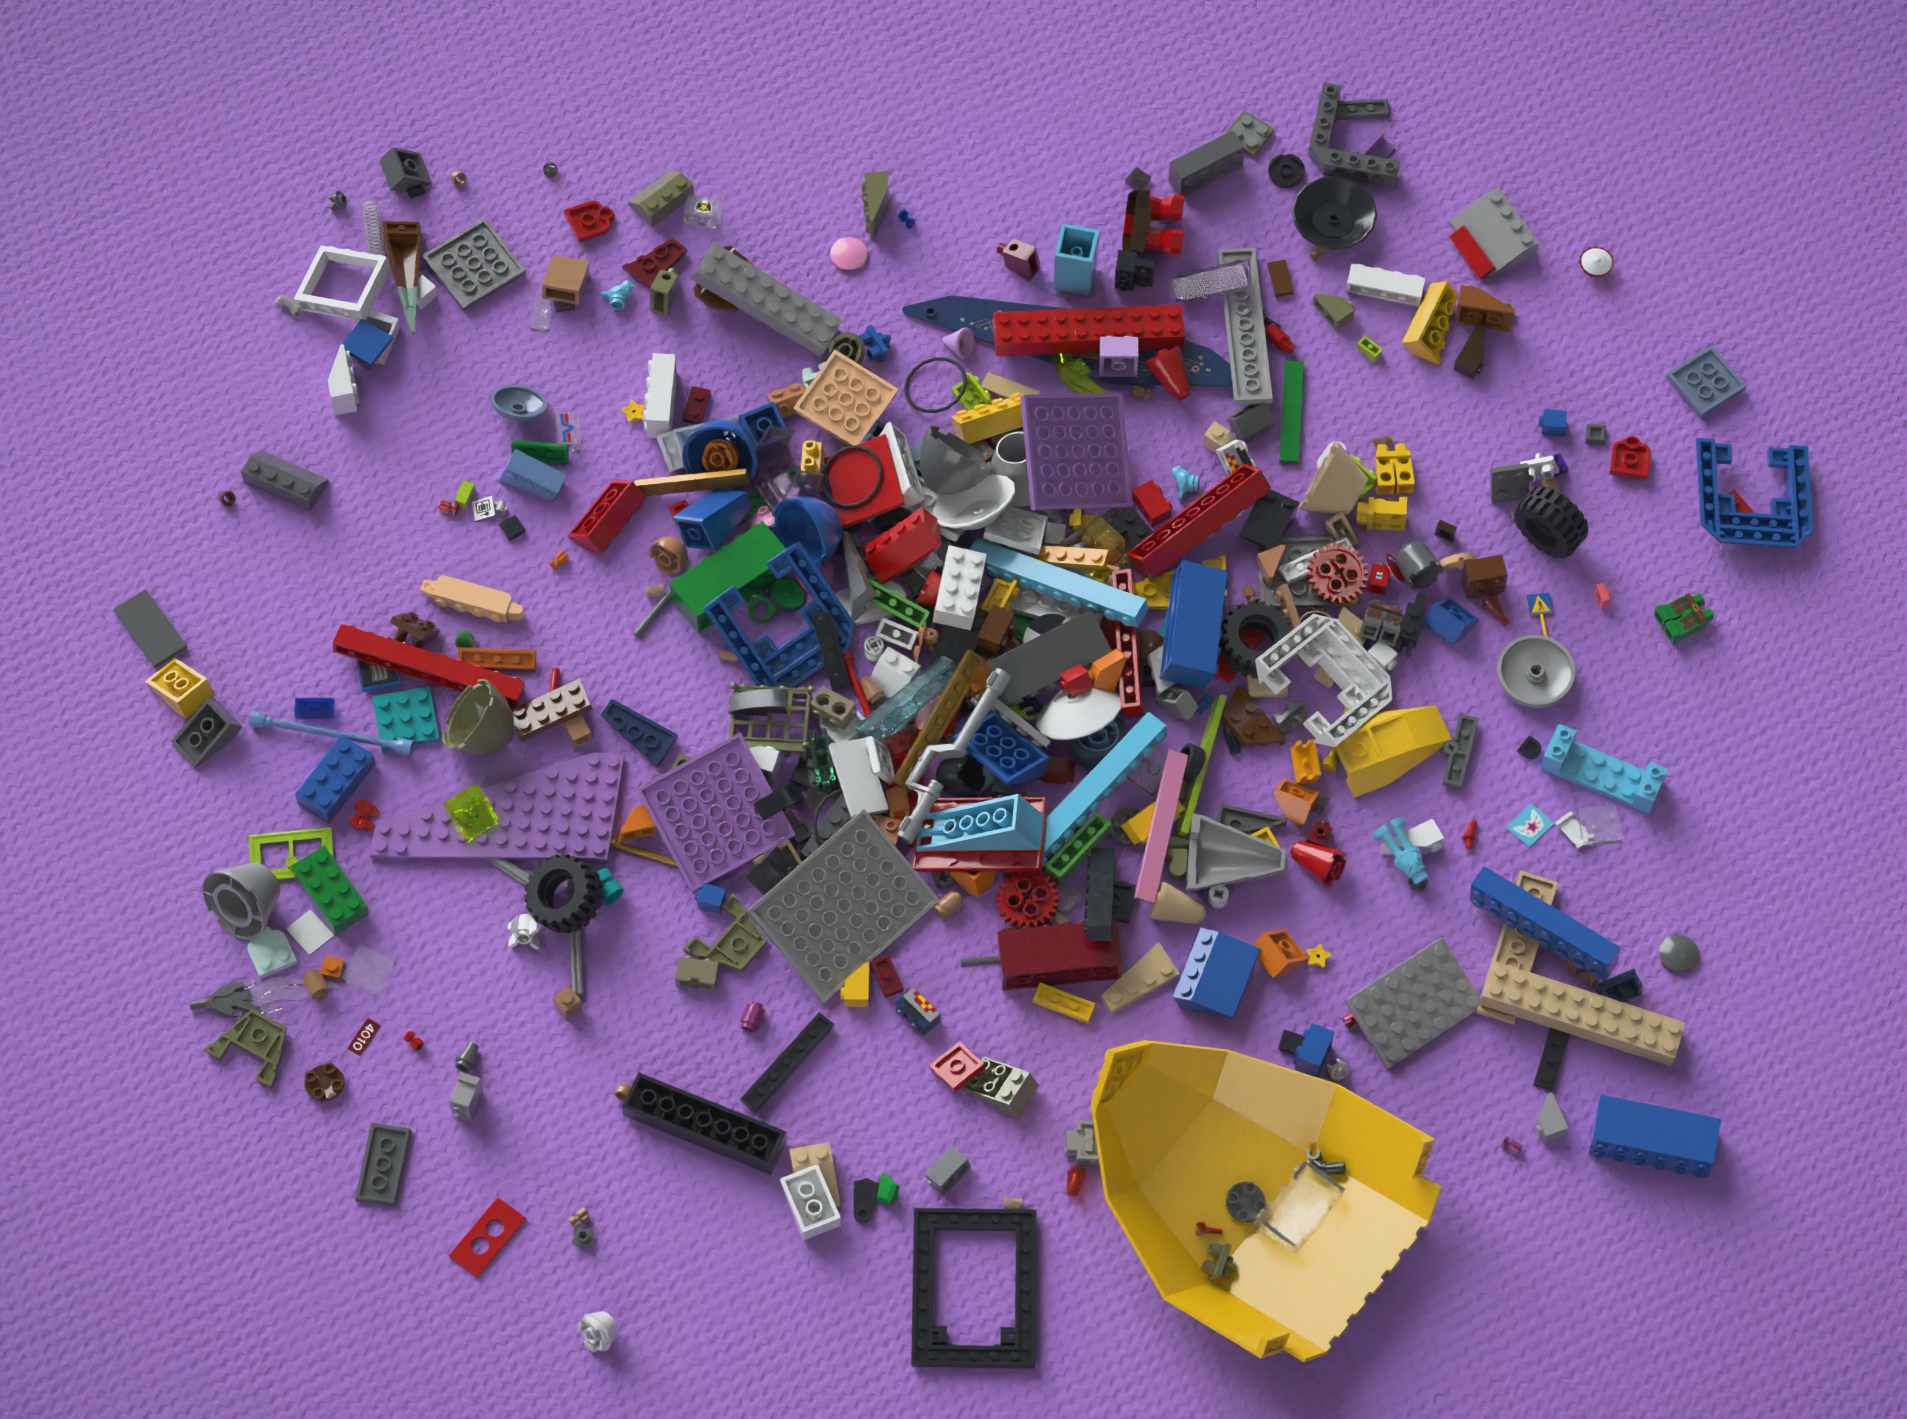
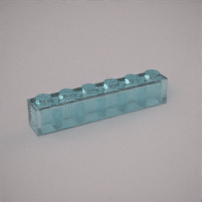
[854,656,957,742]

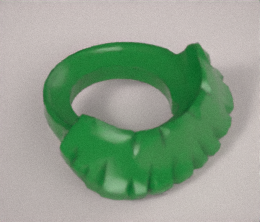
[748,594,778,623]

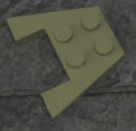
[683,893,767,972]
[205,1008,288,1089]

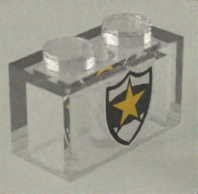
[684,195,725,228]

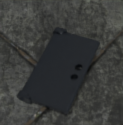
[790,753,841,799]

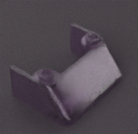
[751,426,824,513]

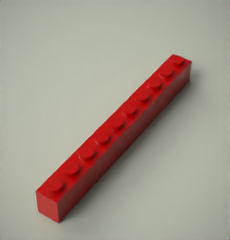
[333,624,525,709]

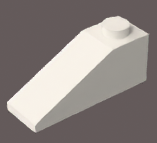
[1379,819,1444,855]

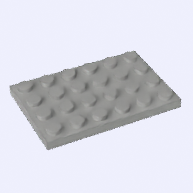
[1344,937,1480,1069]

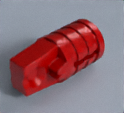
[1265,323,1297,354]

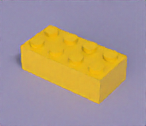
[951,393,1024,444]

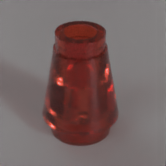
[1066,1166,1087,1197]

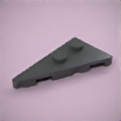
[1216,803,1288,834]

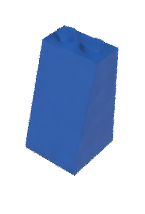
[673,489,753,551]

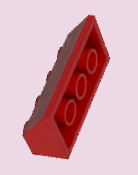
[567,480,646,553]
[865,507,941,585]

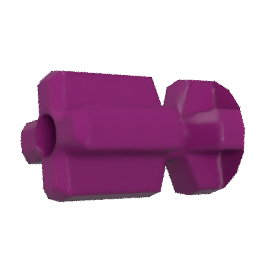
[1501,1136,1523,1155]

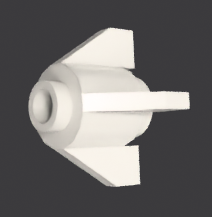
[508,914,540,950]

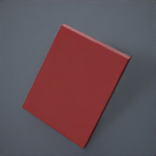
[823,434,905,529]

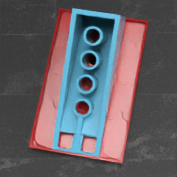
[913,794,1049,872]

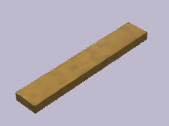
[634,468,751,497]

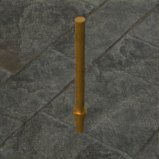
[610,838,678,868]

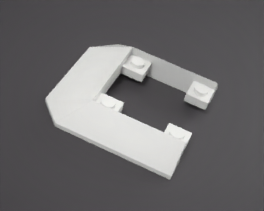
[1255,614,1392,747]

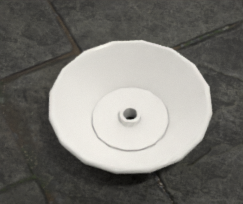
[933,474,1015,530]
[1036,688,1121,740]

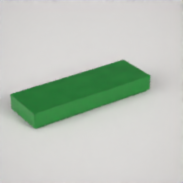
[511,440,569,464]

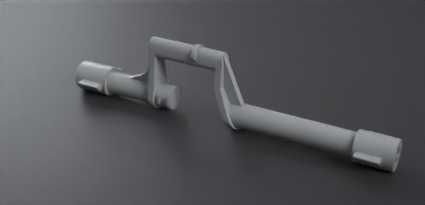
[897,668,1012,844]

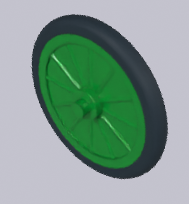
[768,576,806,612]

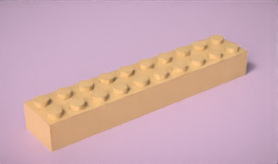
[1479,960,1685,1067]

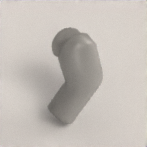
[275,295,301,317]

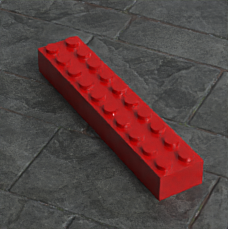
[992,305,1185,356]

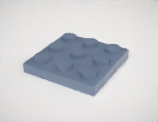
[1666,345,1747,418]

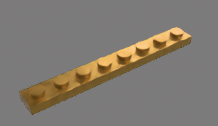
[892,650,985,793]

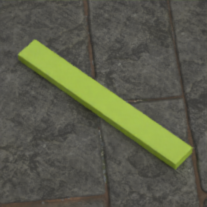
[1175,694,1227,837]

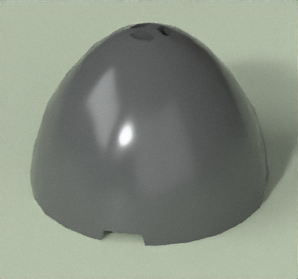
[920,425,993,495]

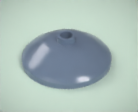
[490,385,547,421]

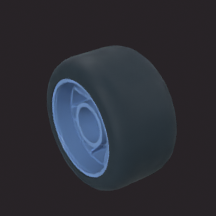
[1069,716,1127,771]

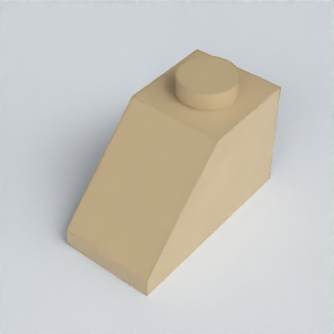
[1203,421,1237,454]

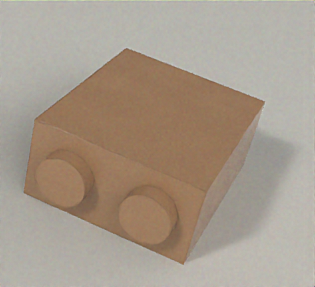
[542,255,590,305]

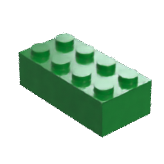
[291,845,369,936]

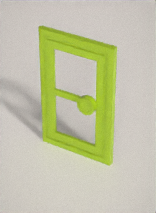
[249,827,334,880]

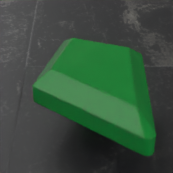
[877,1172,900,1206]

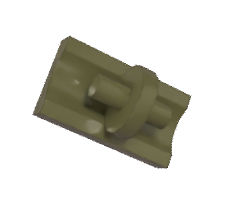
[1200,1242,1237,1282]

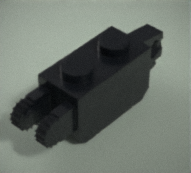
[1395,593,1427,658]

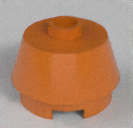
[702,439,740,472]

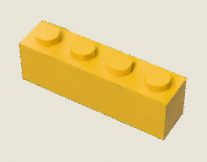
[1402,281,1458,364]

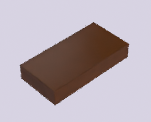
[1267,259,1294,298]

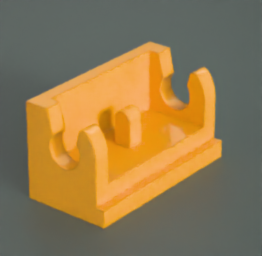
[1290,739,1321,784]

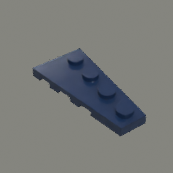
[601,699,678,768]

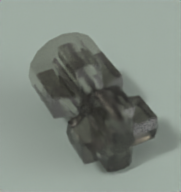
[1312,793,1330,815]

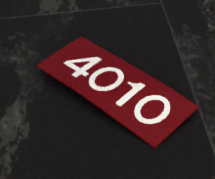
[347,1018,381,1056]

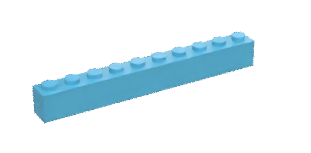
[969,538,1148,628]
[1042,712,1168,867]

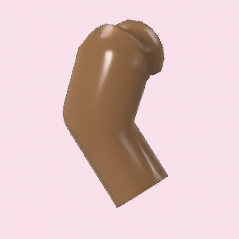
[719,650,739,662]

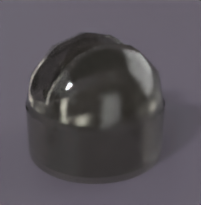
[543,162,558,178]

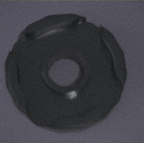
[1268,154,1305,188]

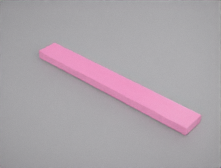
[1134,749,1188,904]

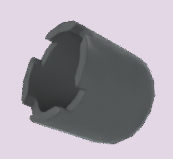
[1395,541,1443,590]

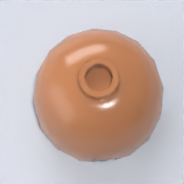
[649,536,688,575]

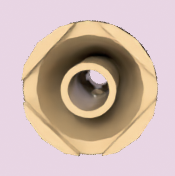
[1149,881,1207,925]

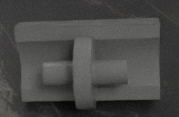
[1272,699,1308,736]

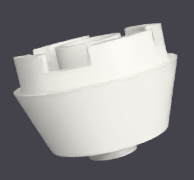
[578,1311,618,1352]

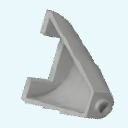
[1186,814,1289,891]

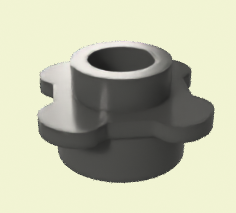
[572,1226,594,1248]

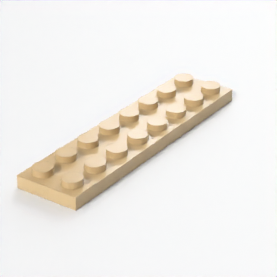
[1476,871,1558,1025]

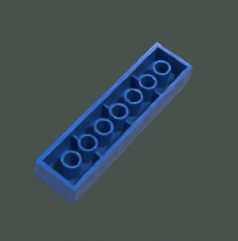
[1470,866,1620,981]

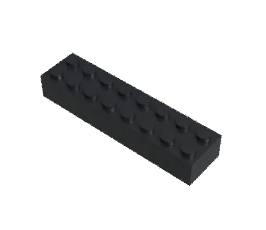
[622,1072,787,1175]

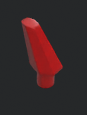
[1461,821,1478,849]

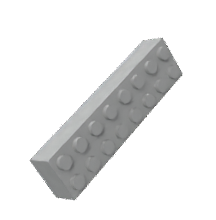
[691,242,843,357]

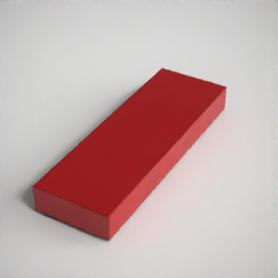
[1450,225,1496,280]

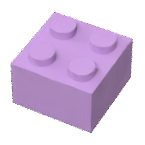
[1099,336,1138,377]

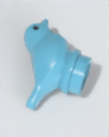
[600,280,636,310]
[1172,465,1200,501]

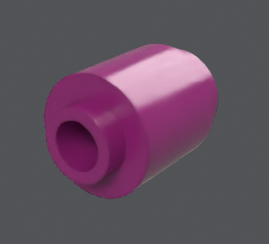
[740,1001,765,1033]

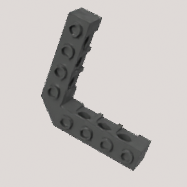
[1309,82,1401,188]

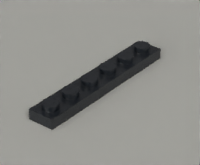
[740,1012,834,1113]

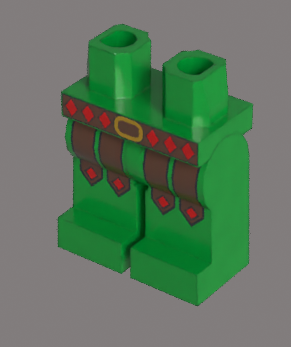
[1654,592,1714,645]

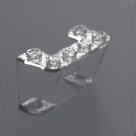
[1253,1160,1345,1254]

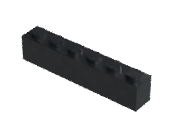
[1083,848,1116,941]

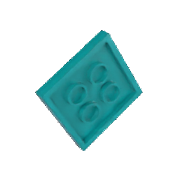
[372,686,440,752]

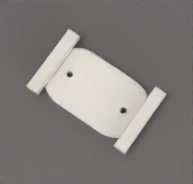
[1554,811,1594,849]

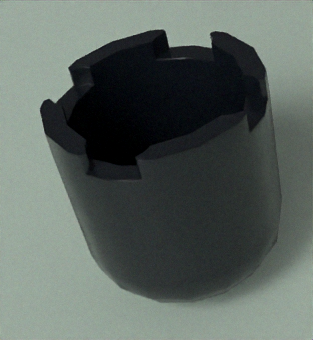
[936,755,986,794]

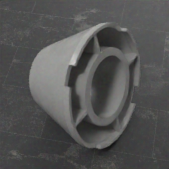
[988,432,1031,507]
[202,863,281,940]

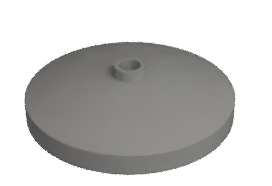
[1497,635,1575,708]

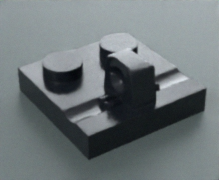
[1101,507,1154,556]

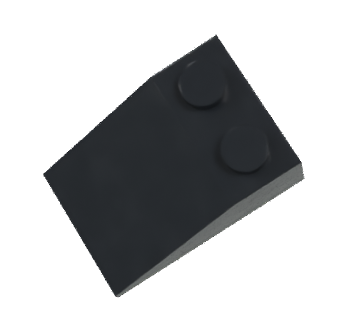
[1239,489,1300,550]
[929,615,986,674]

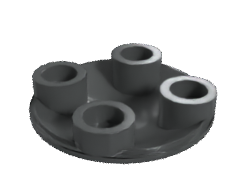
[1111,807,1141,846]
[1659,935,1699,972]
[1226,1182,1266,1223]

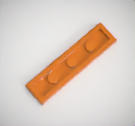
[458,647,537,670]

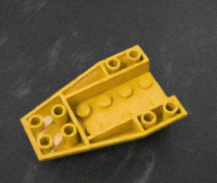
[1335,705,1452,798]

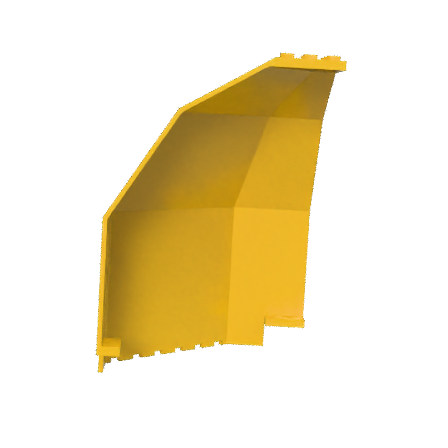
[1091,1040,1443,1362]

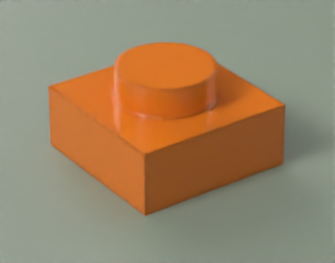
[320,956,345,980]

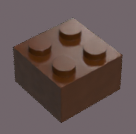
[1461,555,1508,599]
[977,604,1017,658]

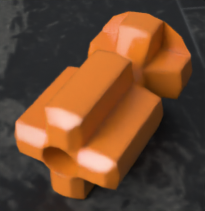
[549,551,569,571]

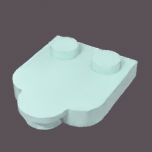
[247,926,297,979]

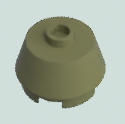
[829,332,865,365]

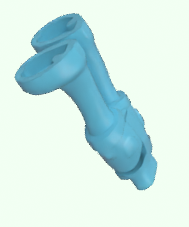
[1372,817,1429,885]

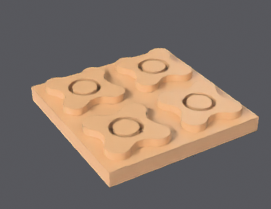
[793,350,898,446]

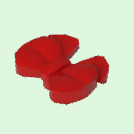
[349,800,379,832]

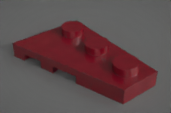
[622,238,687,289]

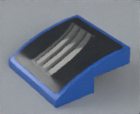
[357,660,401,692]

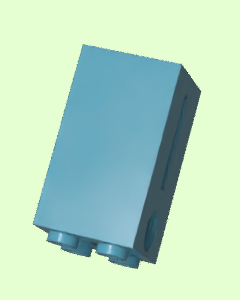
[1053,223,1099,296]

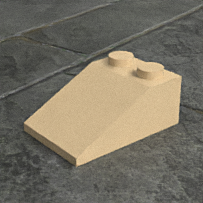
[789,1142,841,1208]

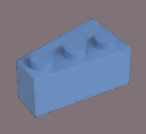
[498,449,566,500]

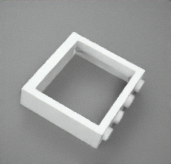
[294,246,391,321]

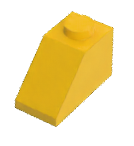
[840,962,869,1007]

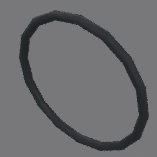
[904,357,967,413]
[821,445,883,508]

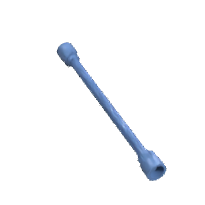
[248,711,414,756]

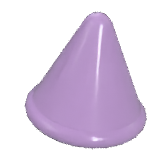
[942,327,975,359]

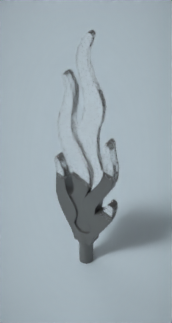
[190,977,341,1017]

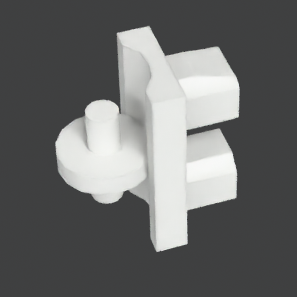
[1520,453,1559,483]

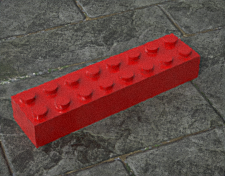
[1126,464,1271,579]

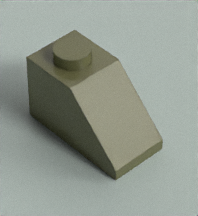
[1313,293,1355,331]

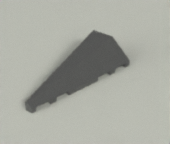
[841,530,876,622]

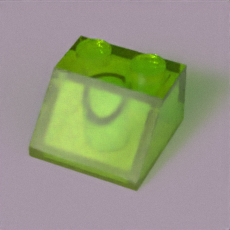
[443,783,500,842]

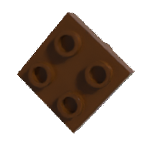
[390,612,440,648]

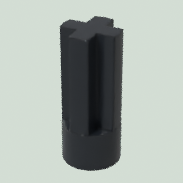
[1222,727,1241,756]

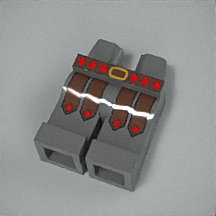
[1359,599,1403,646]

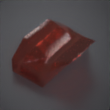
[1037,756,1076,784]

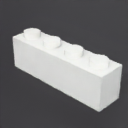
[1346,264,1425,306]

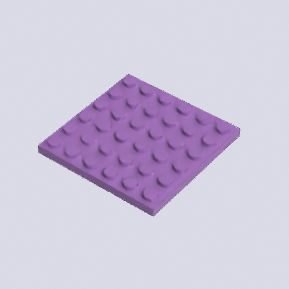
[1020,393,1133,510]
[637,732,796,893]

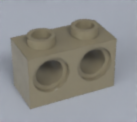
[810,686,857,730]

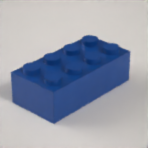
[295,735,376,823]

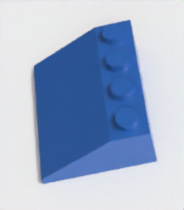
[952,712,1049,785]
[1173,928,1261,1020]

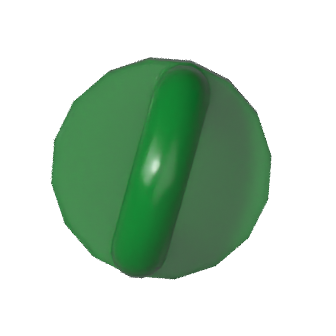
[455,631,475,648]

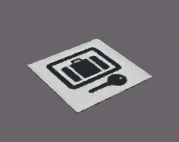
[472,496,495,521]

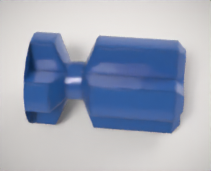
[1196,694,1214,714]

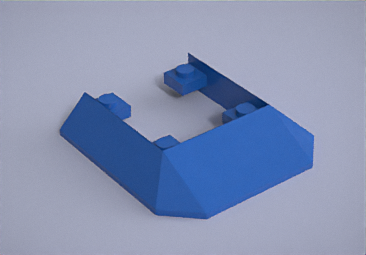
[1695,438,1814,548]
[703,542,854,688]

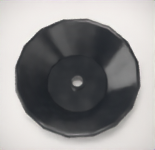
[1292,176,1377,250]

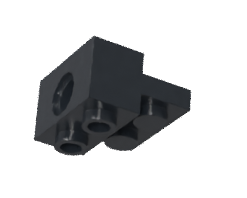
[1114,250,1155,291]

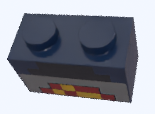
[896,987,941,1036]

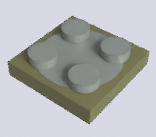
[1225,111,1274,158]

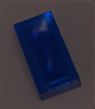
[294,698,335,719]

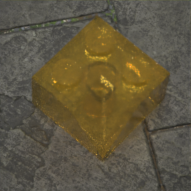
[1081,514,1125,566]

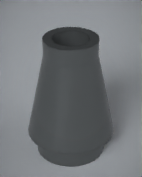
[455,1042,479,1073]

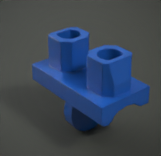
[859,325,891,363]

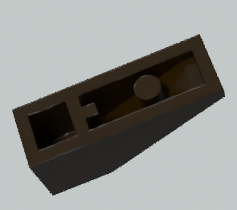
[1454,318,1485,380]

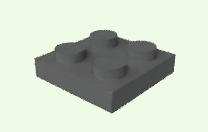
[1490,463,1529,503]

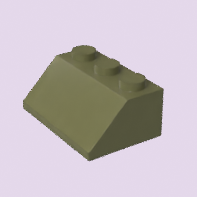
[628,170,694,227]

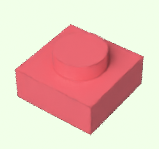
[1594,583,1612,610]

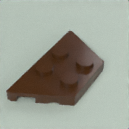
[1221,685,1287,747]

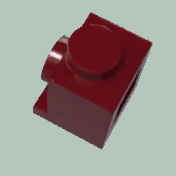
[1306,820,1333,847]

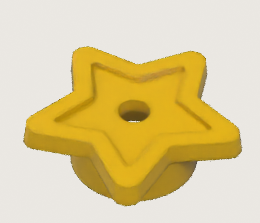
[621,400,646,423]
[1306,944,1331,968]

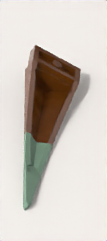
[382,221,421,336]

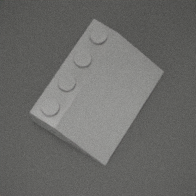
[1449,188,1539,279]

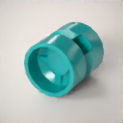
[597,868,625,906]

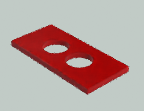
[449,1197,527,1278]

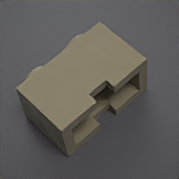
[675,956,719,992]

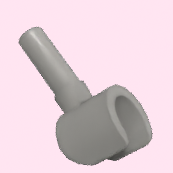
[485,496,508,516]

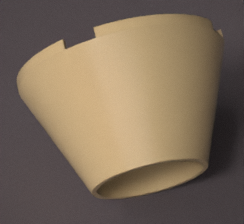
[1299,441,1368,515]

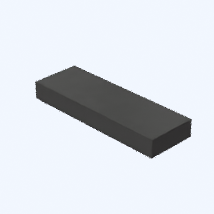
[1336,99,1389,120]

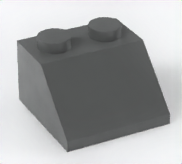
[379,147,431,193]

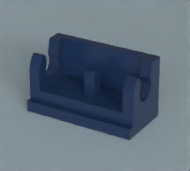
[1596,968,1643,1002]

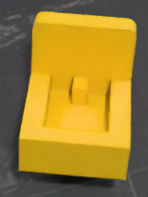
[1070,509,1094,534]

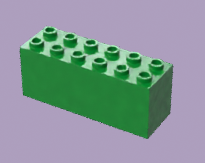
[669,522,792,634]

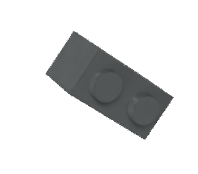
[1227,402,1275,441]

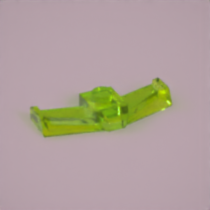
[1050,353,1107,394]

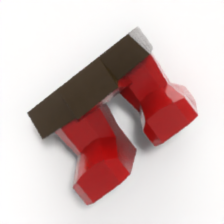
[1122,190,1184,259]

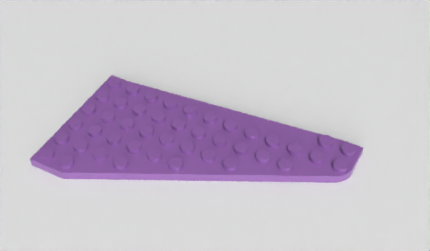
[370,752,625,863]

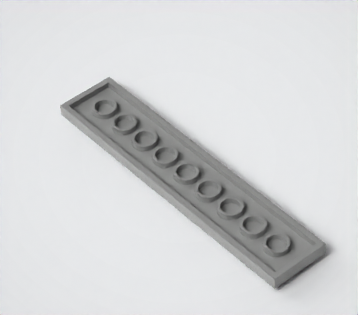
[1218,248,1273,405]

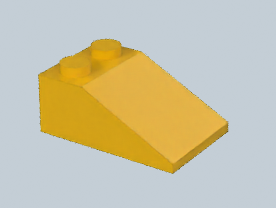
[146,658,215,719]

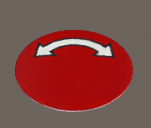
[1385,553,1405,583]

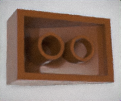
[1455,285,1515,332]

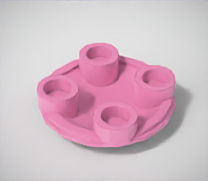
[830,237,868,270]

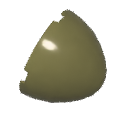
[442,679,514,755]

